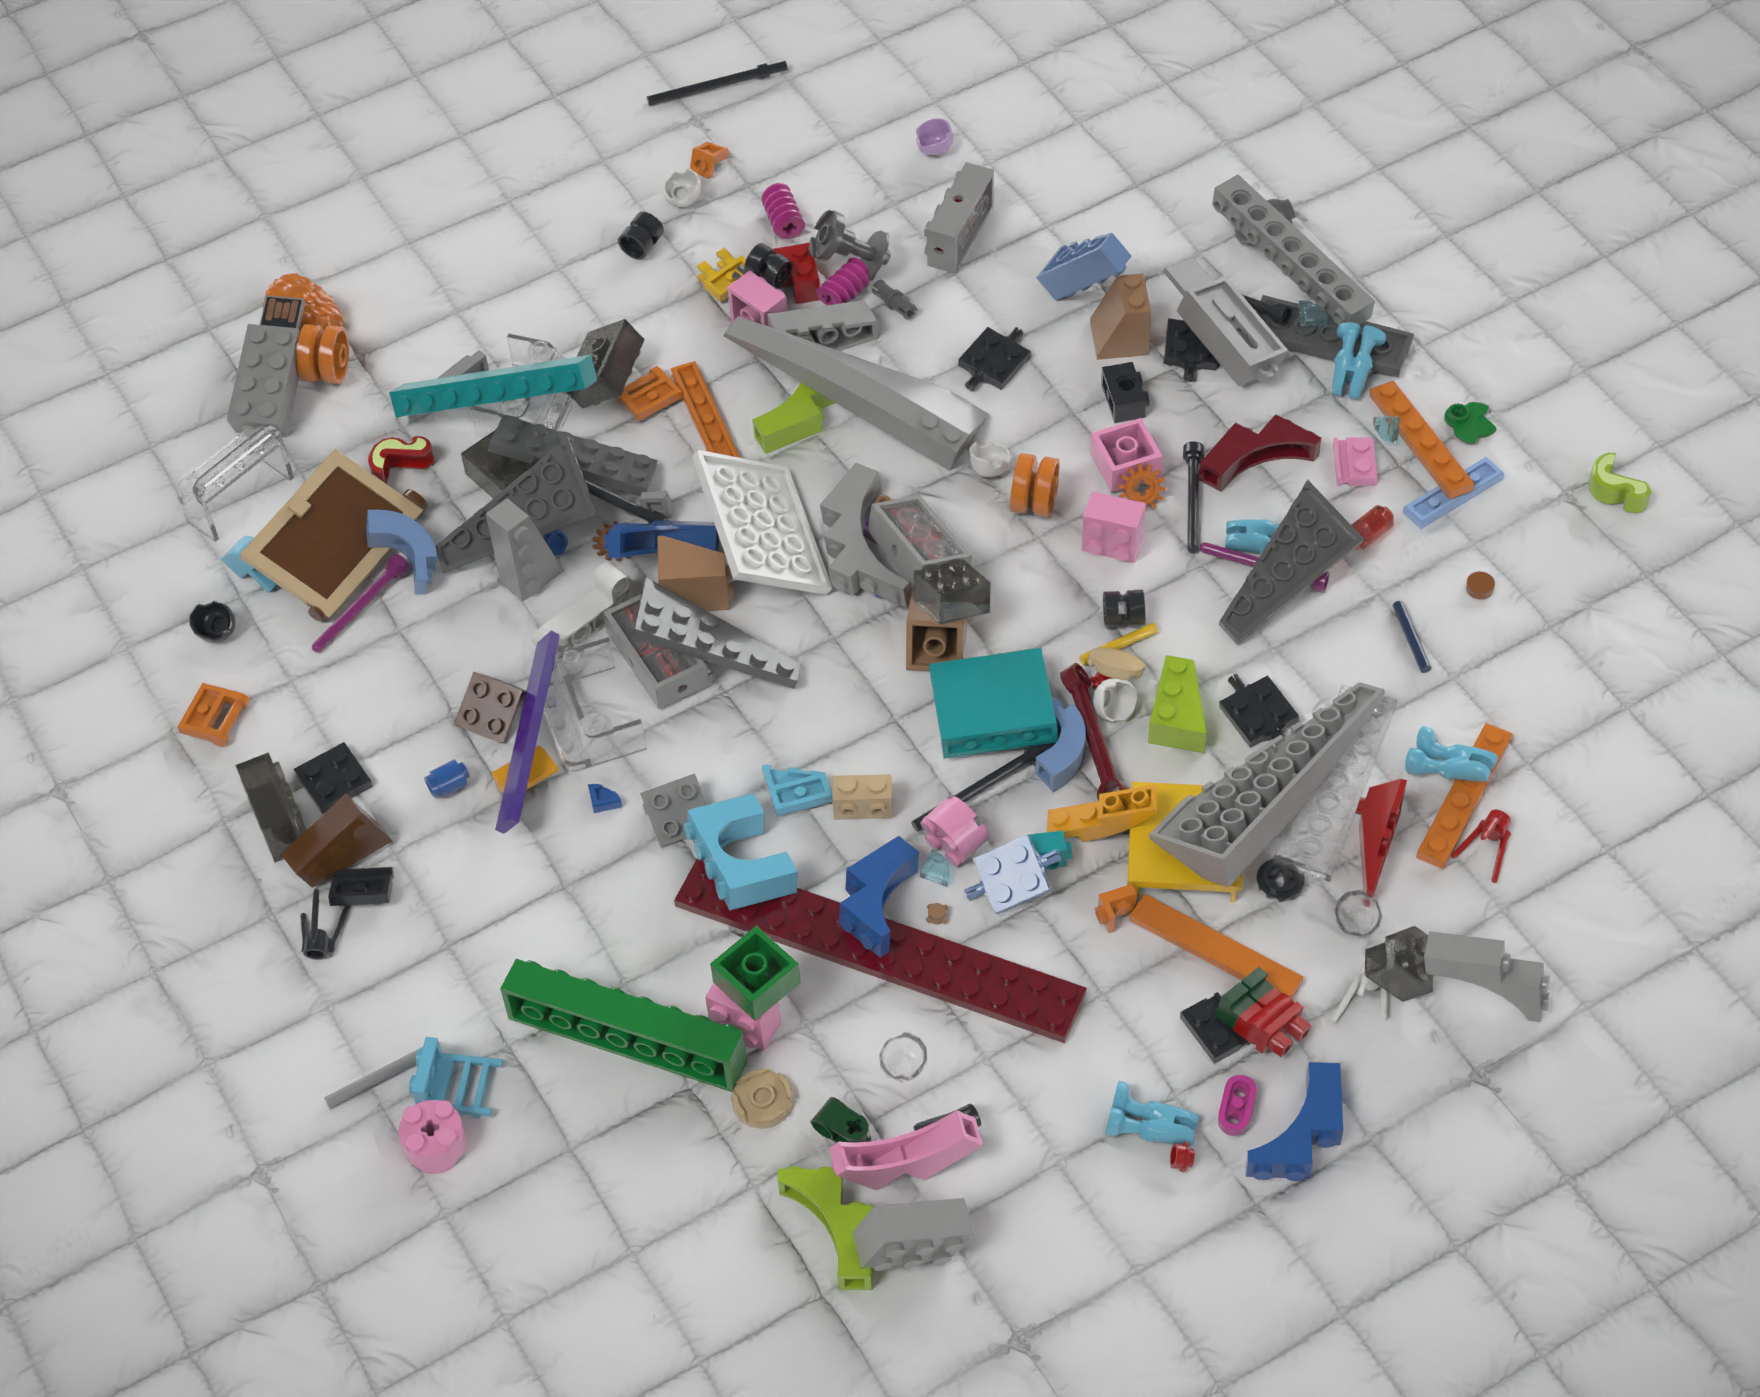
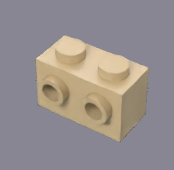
[833,774,893,820]

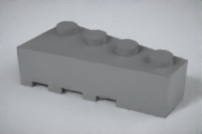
[767,300,878,351]
[486,498,564,602]

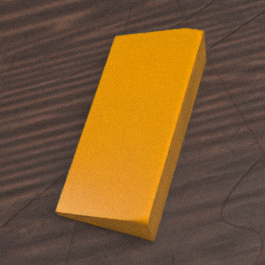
[492,746,559,793]

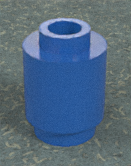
[424,759,470,798]

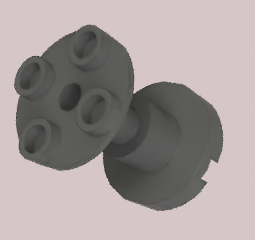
[809,210,891,281]

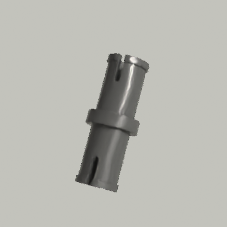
[872,279,917,320]

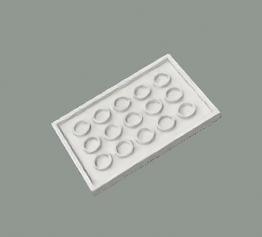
[692,450,833,595]

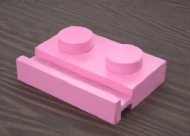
[1333,437,1377,486]

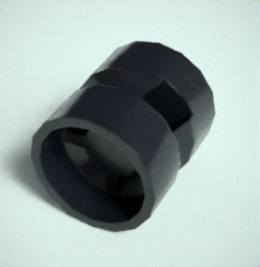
[618,212,664,260]
[744,243,793,289]
[1103,589,1146,628]

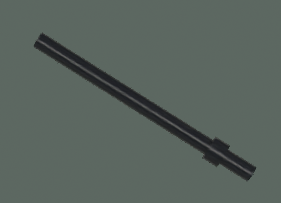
[646,61,788,106]
[531,456,670,524]
[911,742,1056,831]

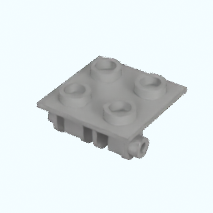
[640,773,707,848]

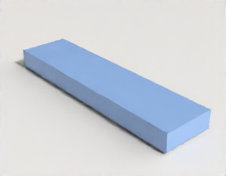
[1403,457,1504,529]

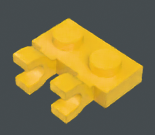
[697,248,746,303]

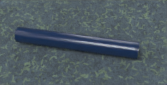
[1392,601,1431,673]

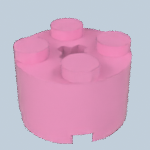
[920,796,989,867]
[398,1100,467,1174]

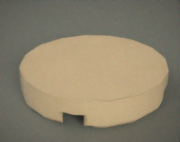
[1088,647,1145,680]
[731,1068,794,1129]

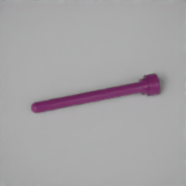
[1200,542,1330,593]
[312,553,410,653]

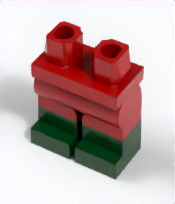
[1215,967,1312,1057]

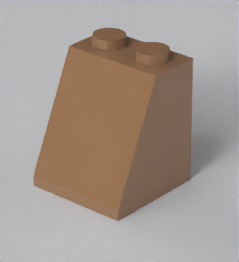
[1090,273,1151,360]
[658,536,734,611]
[906,589,969,671]

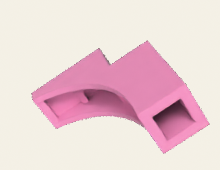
[830,1110,983,1190]

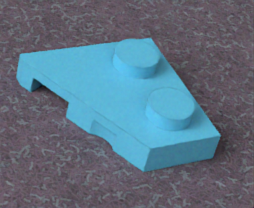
[762,764,833,816]

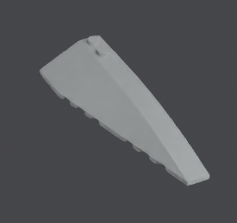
[724,316,989,470]
[1149,682,1385,887]

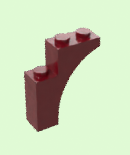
[1199,414,1322,492]

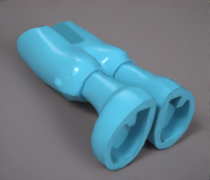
[1332,322,1386,400]
[1225,519,1279,554]
[1405,726,1498,782]
[1105,1081,1199,1146]

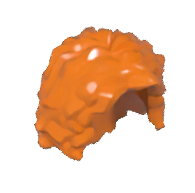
[262,273,344,331]

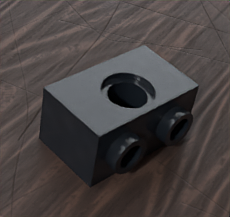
[1101,362,1150,423]

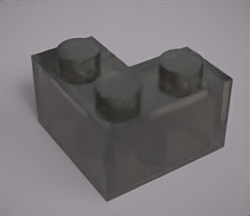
[1364,925,1434,1002]

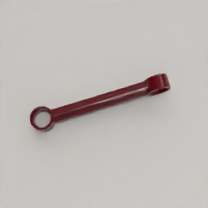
[1060,663,1130,801]

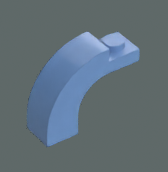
[366,510,437,594]
[1035,696,1086,793]

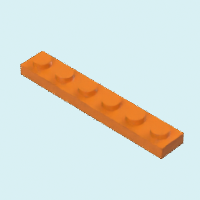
[1370,380,1474,499]
[1416,723,1513,870]

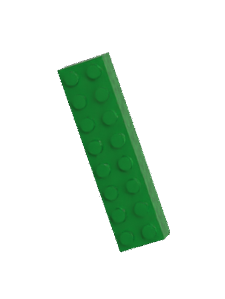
[500,959,747,1092]

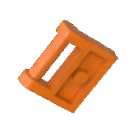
[612,366,682,422]
[177,683,250,747]

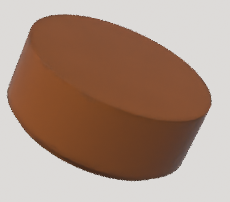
[1466,571,1495,599]

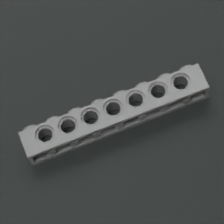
[1212,174,1375,325]

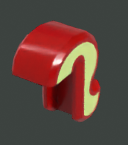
[368,436,434,484]

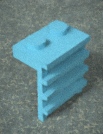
[409,1037,503,1119]

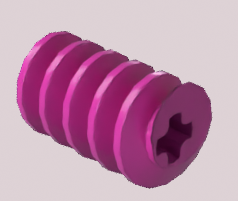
[761,183,805,239]
[816,257,870,305]

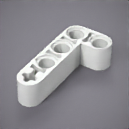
[532,561,634,661]

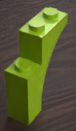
[752,383,835,454]
[777,1166,873,1290]

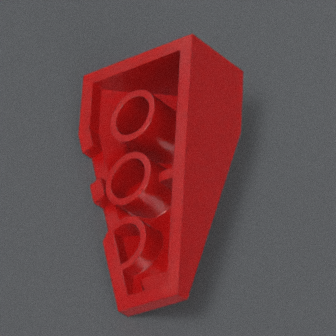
[1356,779,1407,908]

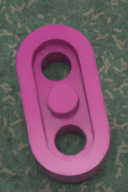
[1218,1075,1257,1136]

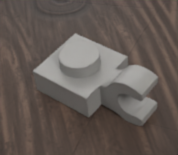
[626,491,675,519]

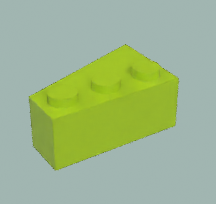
[1148,655,1207,754]

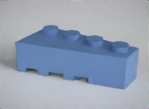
[1036,233,1132,301]

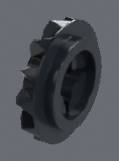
[1256,858,1305,902]

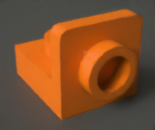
[690,142,729,179]
[1095,884,1137,933]

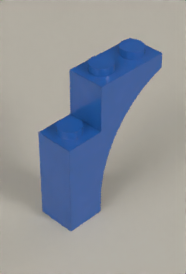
[604,520,719,558]
[839,836,919,957]
[1245,1062,1343,1181]

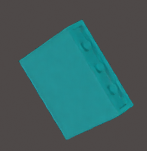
[929,647,1058,759]

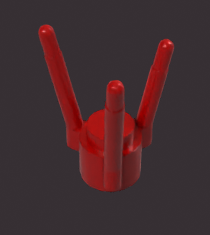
[1452,809,1511,883]

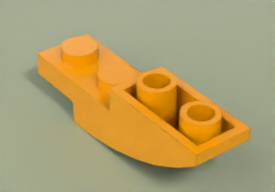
[1047,785,1158,842]

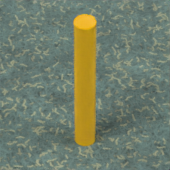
[1079,623,1158,666]

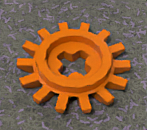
[1118,463,1166,512]

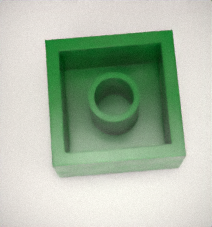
[710,926,801,1021]

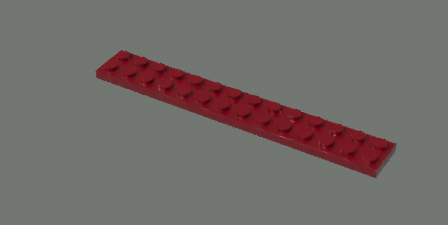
[674,858,1087,1044]

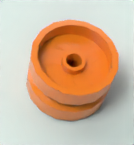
[296,324,349,384]
[1010,453,1060,518]

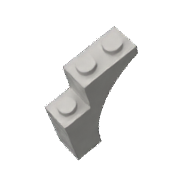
[1424,931,1550,1022]

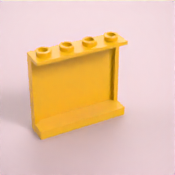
[1127,782,1243,902]

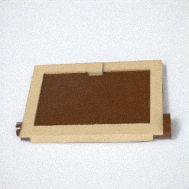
[239,449,427,621]

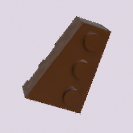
[280,794,393,888]

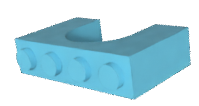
[684,793,798,910]

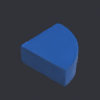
[588,784,622,813]

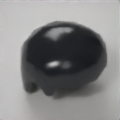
[189,601,236,643]

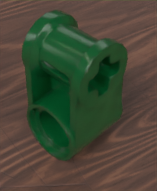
[810,1097,871,1143]

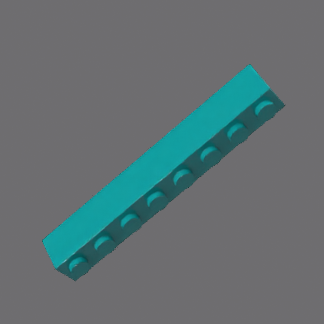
[389,355,597,418]

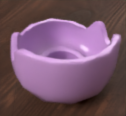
[916,118,953,155]

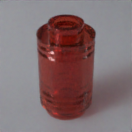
[1351,505,1394,550]

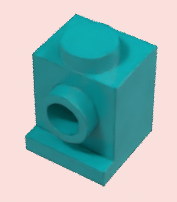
[1028,830,1073,870]

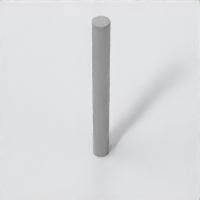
[324,1047,423,1108]

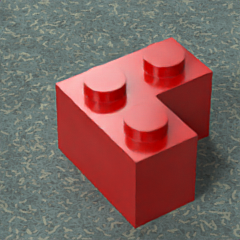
[774,243,820,304]

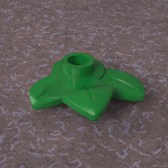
[1444,402,1497,444]

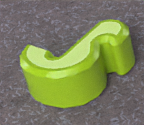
[1589,452,1651,513]

